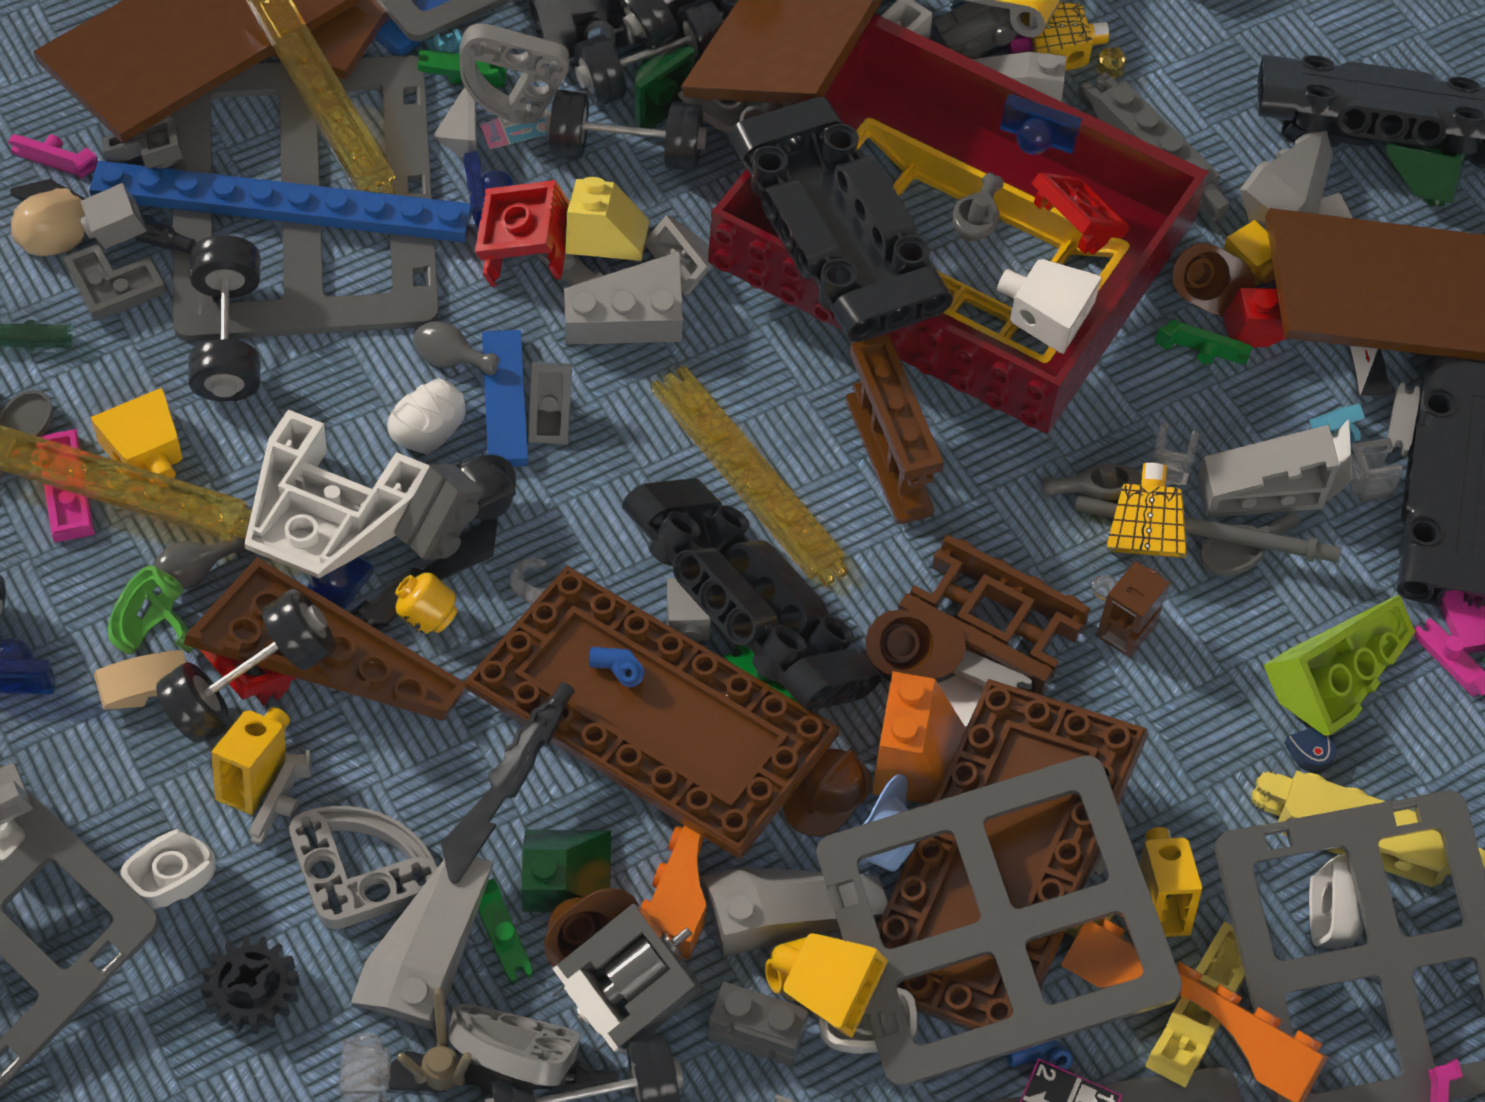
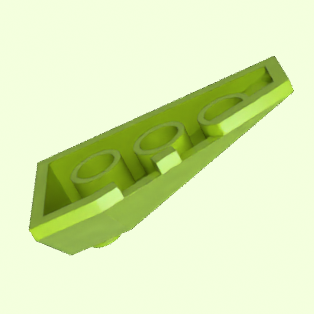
[1263,595,1415,736]

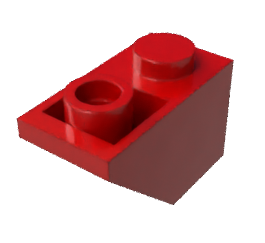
[1223,288,1287,348]

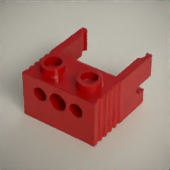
[475,180,570,287]

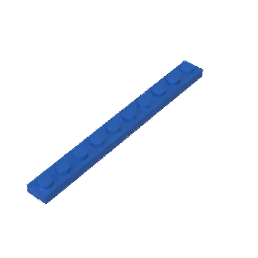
[89,161,472,243]

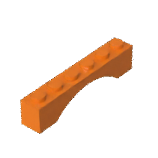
[641,825,707,960]
[1061,918,1328,1102]

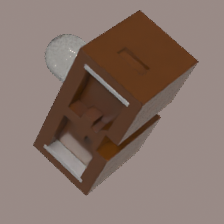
[1092,561,1170,658]

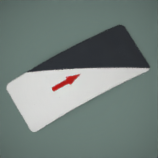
[1350,346,1390,396]

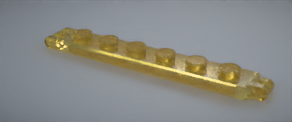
[246,0,396,195]
[650,366,848,587]
[0,425,252,540]

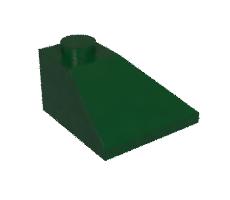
[635,46,695,137]
[1386,140,1467,206]
[521,830,611,912]

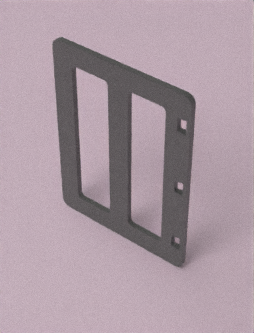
[173,55,439,341]

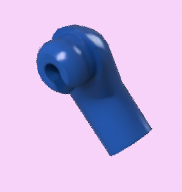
[589,647,644,687]
[1005,1040,1073,1070]

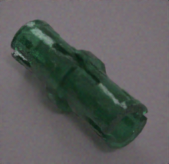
[0,320,72,351]

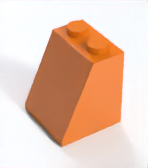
[872,671,966,804]

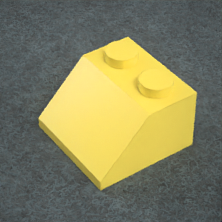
[565,177,650,261]

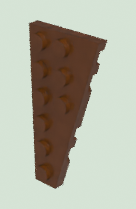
[184,557,466,721]

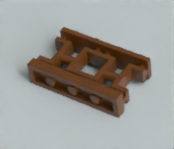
[846,334,944,524]
[898,535,1090,696]

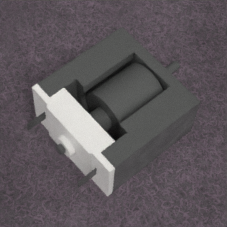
[552,904,706,1054]

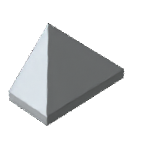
[432,87,477,164]
[645,215,712,295]

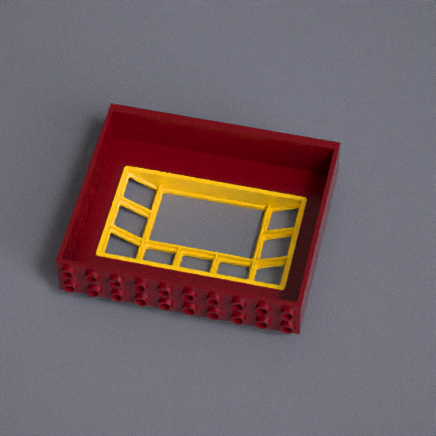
[708,14,1209,434]

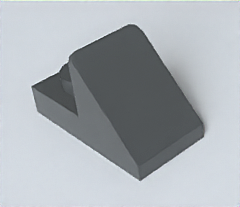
[528,361,572,445]

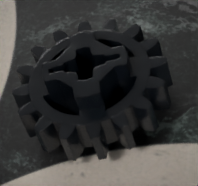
[200,936,300,1034]

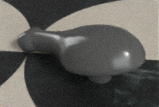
[953,172,1003,241]
[413,322,500,375]
[1041,463,1142,502]
[153,530,248,590]

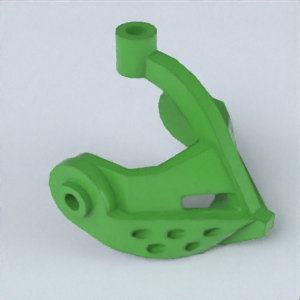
[108,565,193,654]

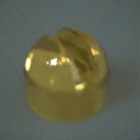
[1096,46,1127,78]

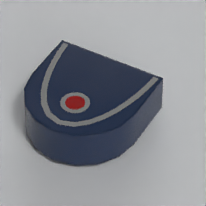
[1285,727,1336,772]

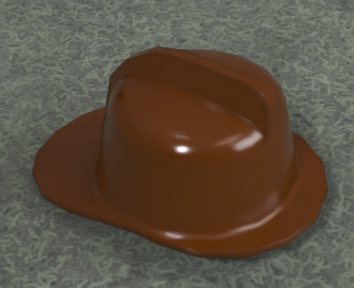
[1172,242,1255,316]
[865,610,966,678]
[783,748,872,837]
[544,888,640,967]

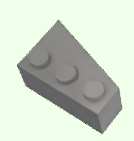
[1197,425,1340,518]

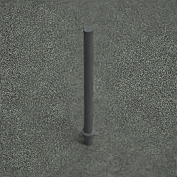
[1075,495,1342,563]

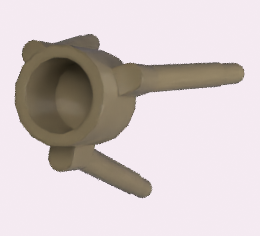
[397,988,472,1091]

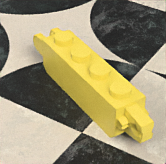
[1250,770,1485,887]

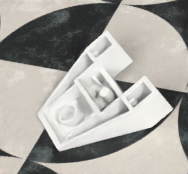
[244,410,430,579]

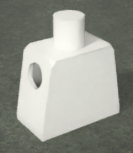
[997,259,1101,354]

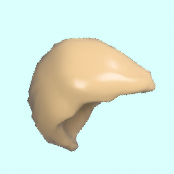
[11,188,85,257]

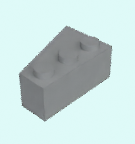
[564,251,683,345]

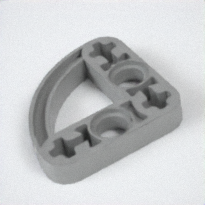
[460,23,569,124]
[289,806,437,930]
[448,1004,581,1086]

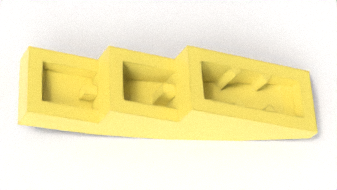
[1145,921,1245,1088]

